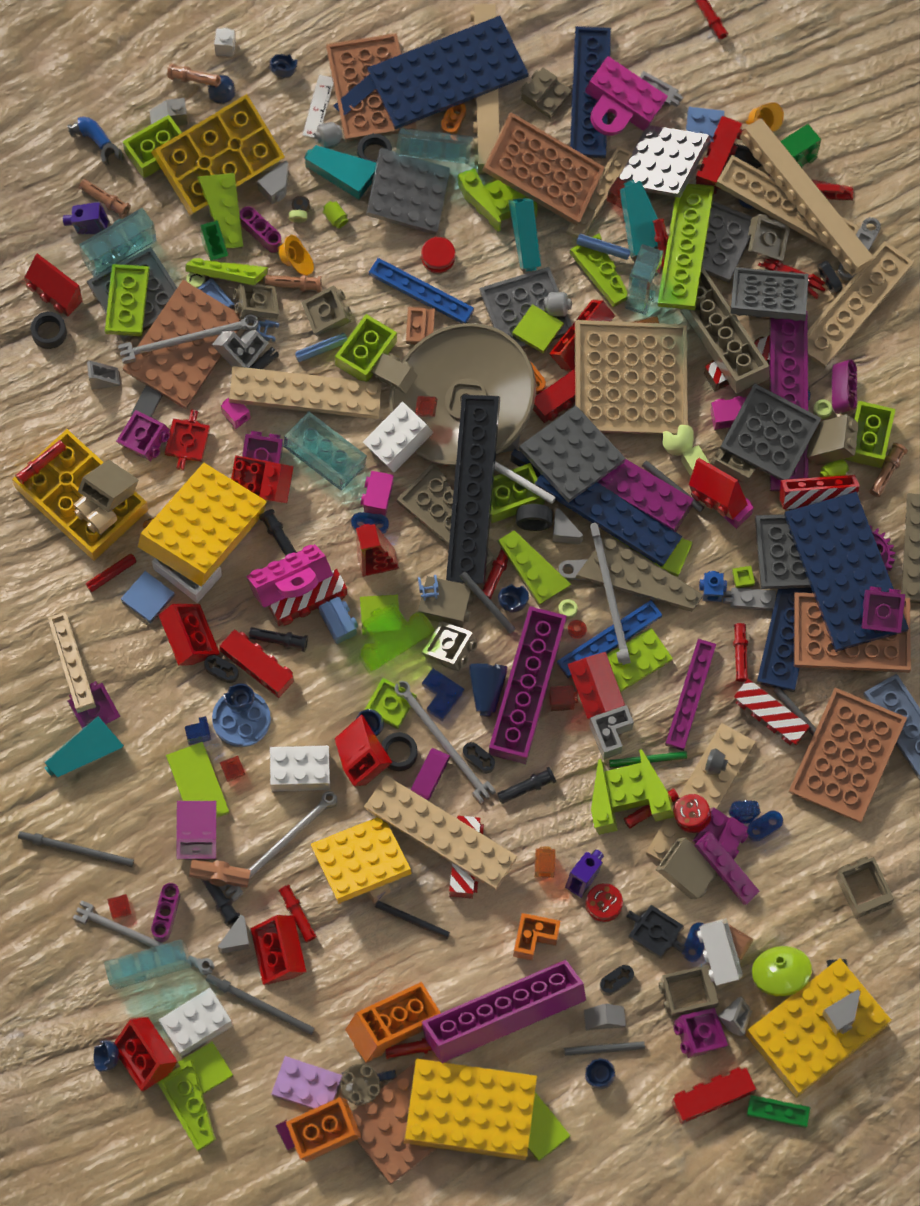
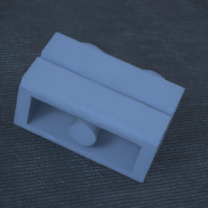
[319,597,358,644]

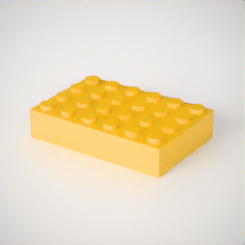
[151,94,285,215]
[12,429,148,561]
[138,463,267,587]
[745,958,892,1098]
[404,1059,537,1160]

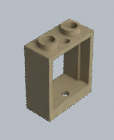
[836,857,894,919]
[658,965,719,1018]

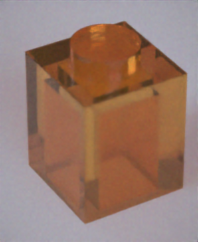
[534,846,555,878]

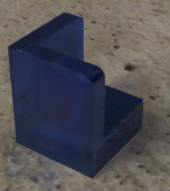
[185,716,211,745]

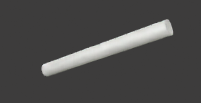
[495,461,556,504]

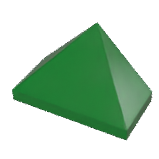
[200,220,228,261]

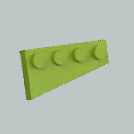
[197,173,243,249]
[569,233,629,307]
[185,258,268,285]
[497,530,571,605]
[158,1060,216,1151]

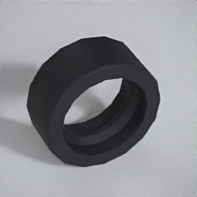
[357,134,392,163]
[30,311,67,349]
[516,504,553,531]
[382,732,417,772]

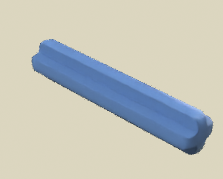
[577,234,631,260]
[295,333,348,362]

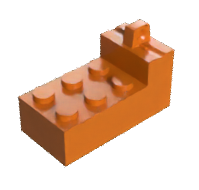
[345,982,441,1063]

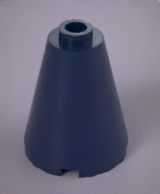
[469,663,507,717]

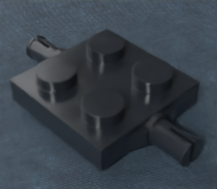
[626,905,686,959]

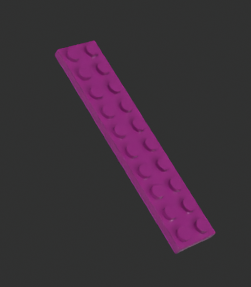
[769,311,809,491]

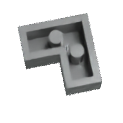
[212,330,269,368]
[589,705,634,760]

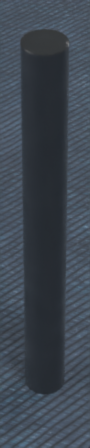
[375,900,450,939]

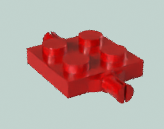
[165,409,210,471]

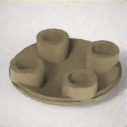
[340,1064,380,1105]

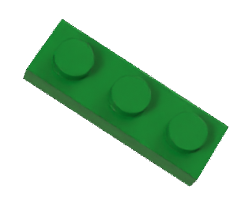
[747,1095,810,1128]

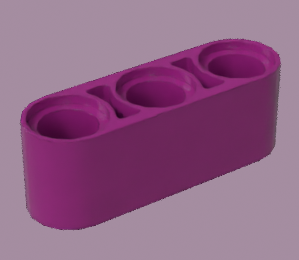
[239,206,282,253]
[832,359,857,414]
[411,748,450,801]
[151,883,180,943]

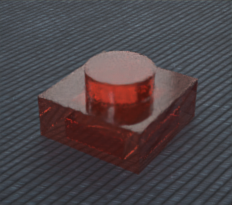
[415,396,438,417]
[220,756,245,782]
[107,894,132,919]

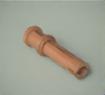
[167,63,221,87]
[79,179,131,218]
[265,275,322,293]
[869,443,908,497]

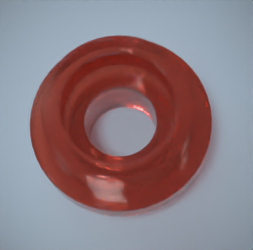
[567,620,587,639]

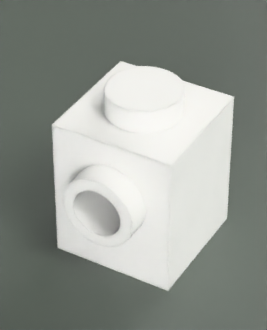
[214,28,236,57]

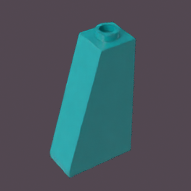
[304,145,376,200]
[620,179,658,257]
[508,198,541,272]
[44,716,124,777]

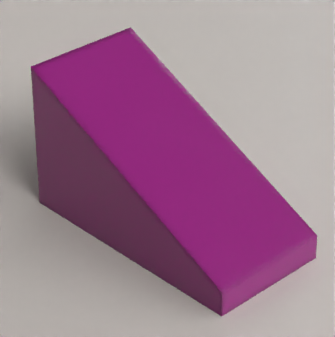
[275,1120,295,1151]

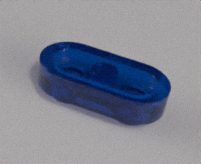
[351,512,389,534]
[746,811,783,841]
[682,922,705,962]

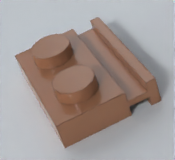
[406,307,435,344]

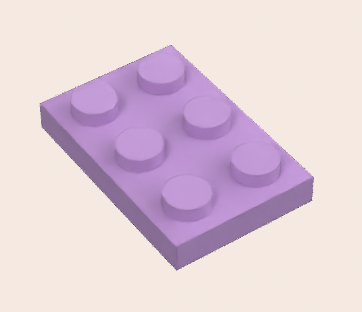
[272,1056,342,1109]

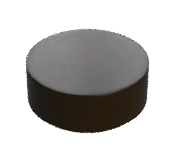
[292,196,310,212]

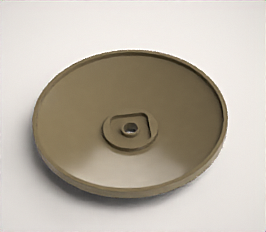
[389,323,536,467]

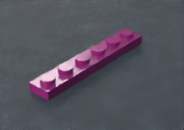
[665,638,716,751]

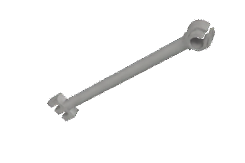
[118,314,258,364]
[590,523,631,665]
[395,681,496,804]
[220,791,337,902]
[73,901,214,975]

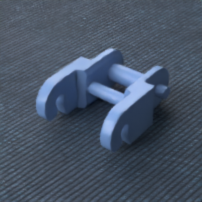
[256,320,279,342]
[418,575,439,601]

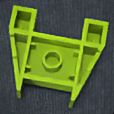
[458,168,537,232]
[591,749,674,835]

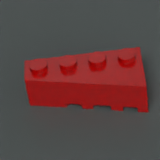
[696,116,743,194]
[356,524,400,577]

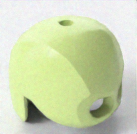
[662,425,694,456]

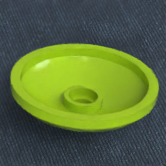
[752,946,812,996]

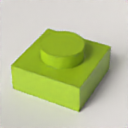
[732,566,755,588]

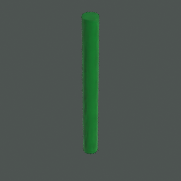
[609,751,687,768]

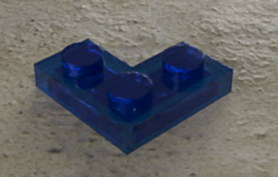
[422,668,465,721]

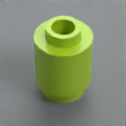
[322,201,349,229]
[820,459,849,477]

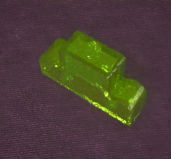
[359,603,435,674]

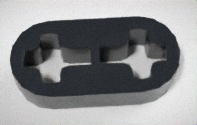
[817,261,843,294]
[204,655,239,683]
[463,742,495,774]
[599,965,634,995]

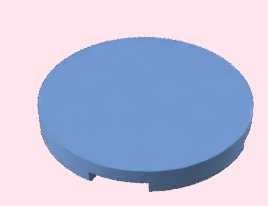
[212,692,271,747]

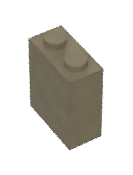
[807,414,858,465]
[78,459,139,512]
[418,576,474,628]
[656,838,718,899]

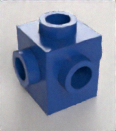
[699,571,727,602]

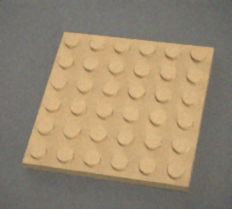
[575,320,688,435]

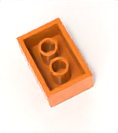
[286,1097,361,1162]

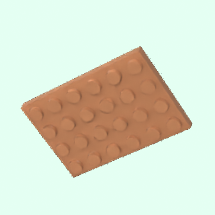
[326,33,417,142]
[482,113,605,226]
[123,280,243,409]
[794,593,911,673]
[789,688,907,823]
[352,1050,450,1185]

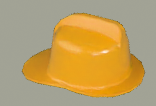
[745,102,784,132]
[278,235,314,276]

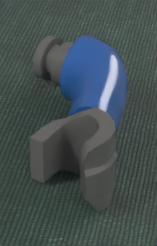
[68,116,125,165]

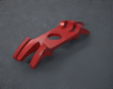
[758,259,826,299]

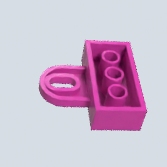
[585,56,668,136]
[246,544,333,608]

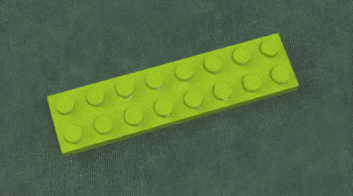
[658,184,714,310]

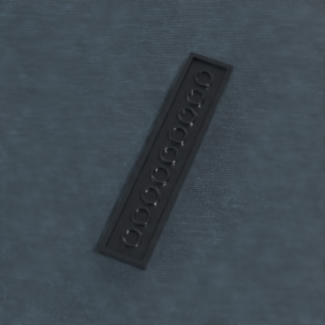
[446,395,501,585]

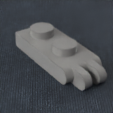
[640,71,683,107]
[723,588,776,611]

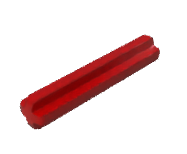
[86,553,137,592]

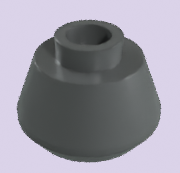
[705,748,728,774]

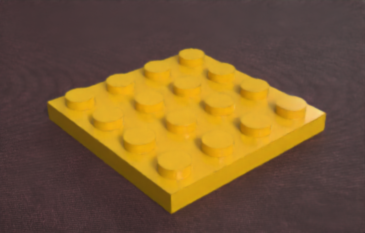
[311,817,412,904]

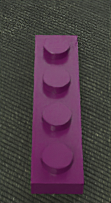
[694,832,760,905]

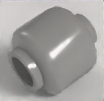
[314,122,343,148]
[544,292,572,316]

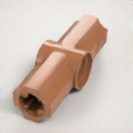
[189,859,251,888]

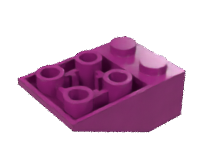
[176,801,216,860]

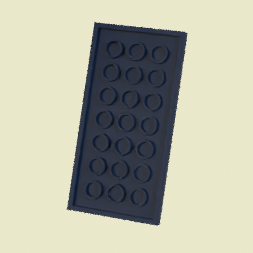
[367,15,529,130]
[784,492,909,652]

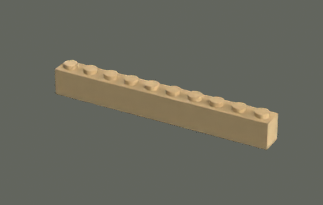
[470,4,499,173]
[740,118,874,276]

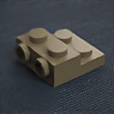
[521,68,572,119]
[748,214,790,262]
[233,282,279,320]
[301,286,352,336]
[710,448,756,484]
[422,621,477,671]

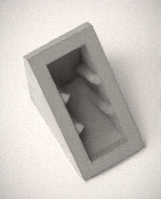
[87,360,120,390]
[553,508,583,544]
[218,915,250,954]
[718,996,752,1036]
[584,1004,626,1030]

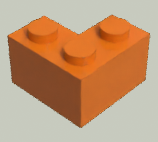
[513,913,561,961]

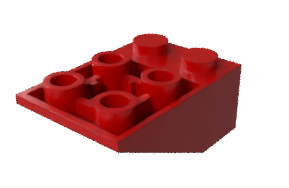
[231,455,294,503]
[334,715,393,786]

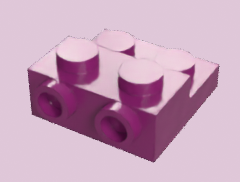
[116,410,170,462]
[242,431,284,463]
[861,586,905,633]
[67,681,121,728]
[693,807,748,860]
[673,1008,728,1059]

